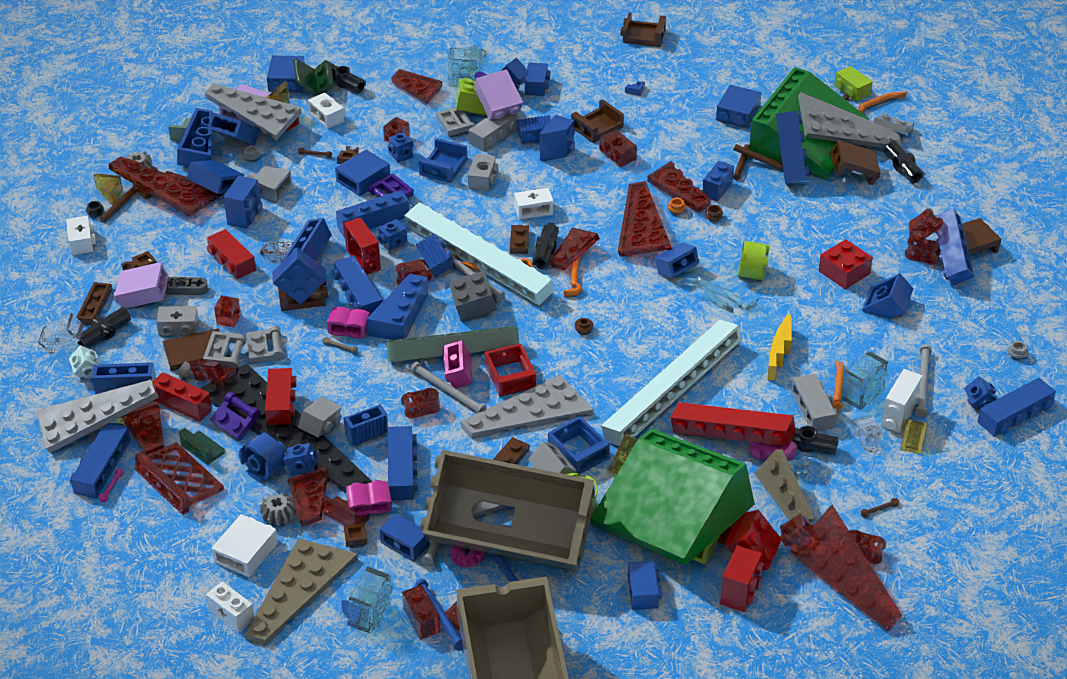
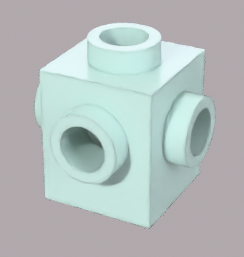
[69,345,100,380]

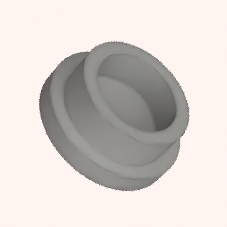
[242,145,260,161]
[1008,341,1028,359]
[176,361,194,379]

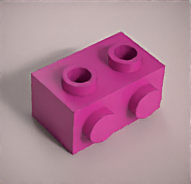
[443,340,472,388]

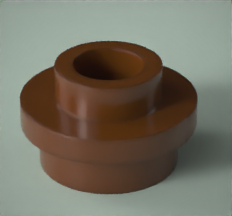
[705,205,723,221]
[574,318,593,335]

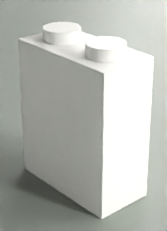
[881,369,922,433]
[211,514,278,577]

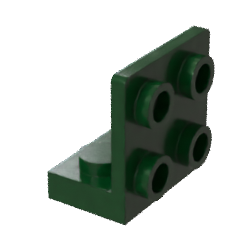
[293,58,334,95]

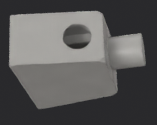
[247,166,292,203]

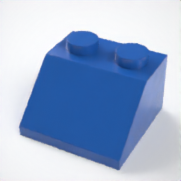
[540,115,576,161]
[862,273,914,319]

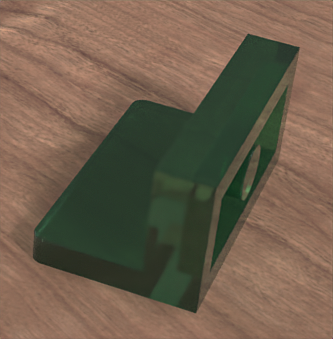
[179,428,225,465]

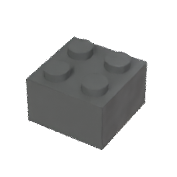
[449,270,497,322]

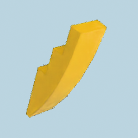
[767,314,792,380]

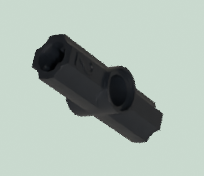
[331,63,366,93]
[885,141,923,183]
[533,222,559,269]
[75,306,131,348]
[791,426,839,454]

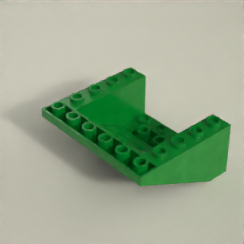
[749,67,869,179]
[591,428,755,565]

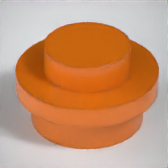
[668,198,686,214]

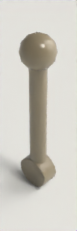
[323,337,358,353]

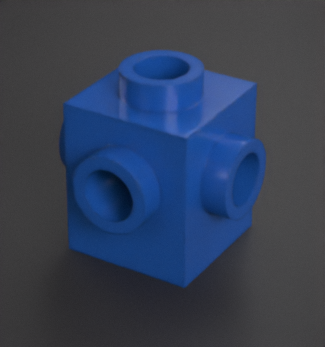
[388,132,414,163]
[378,219,407,251]
[964,376,998,409]
[283,443,318,476]

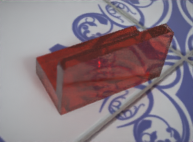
[189,359,237,383]
[322,496,370,525]

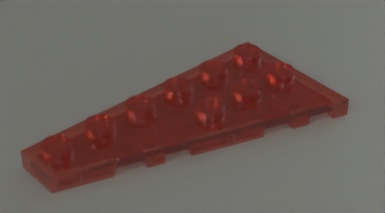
[109,156,224,217]
[618,181,672,257]
[790,505,902,632]

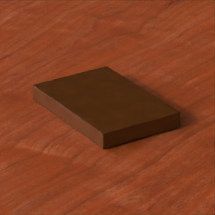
[162,328,228,371]

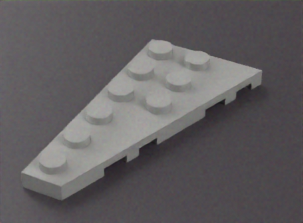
[205,83,302,141]
[798,92,902,148]
[461,375,593,439]
[36,380,159,453]

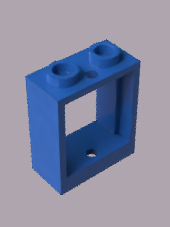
[548,416,610,474]

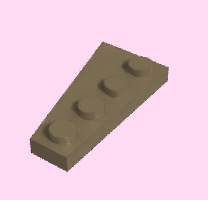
[755,449,815,531]

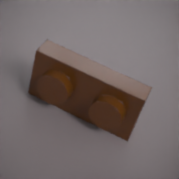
[510,225,529,254]
[493,437,530,465]

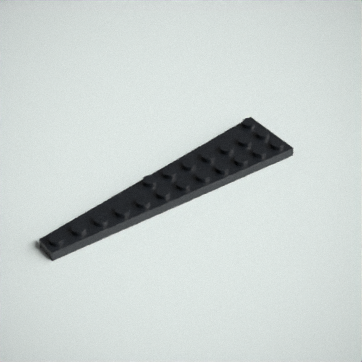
[200,363,373,493]

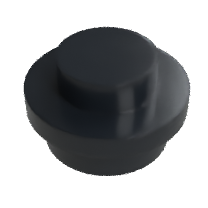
[86,201,104,217]

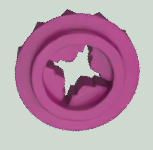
[450,546,484,567]

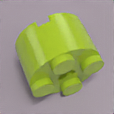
[737,240,770,281]

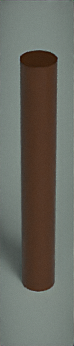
[733,144,750,180]
[733,144,783,170]
[100,187,137,223]

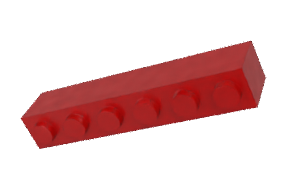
[670,402,796,447]

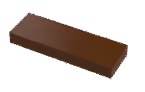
[75,282,113,325]

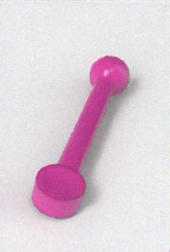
[99,468,124,502]

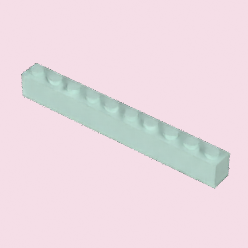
[404,203,554,305]
[601,320,741,448]

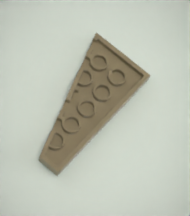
[245,538,358,645]

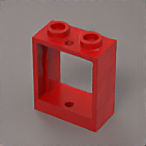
[344,218,381,275]
[484,344,536,397]

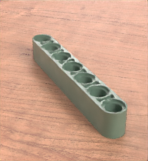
[386,326,520,362]

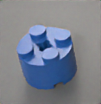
[239,432,286,482]

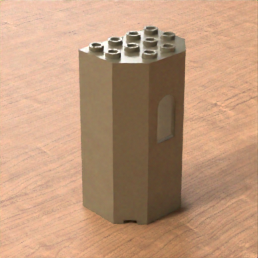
[420,450,596,572]
[457,577,569,679]

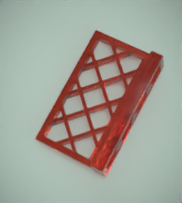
[135,442,224,515]

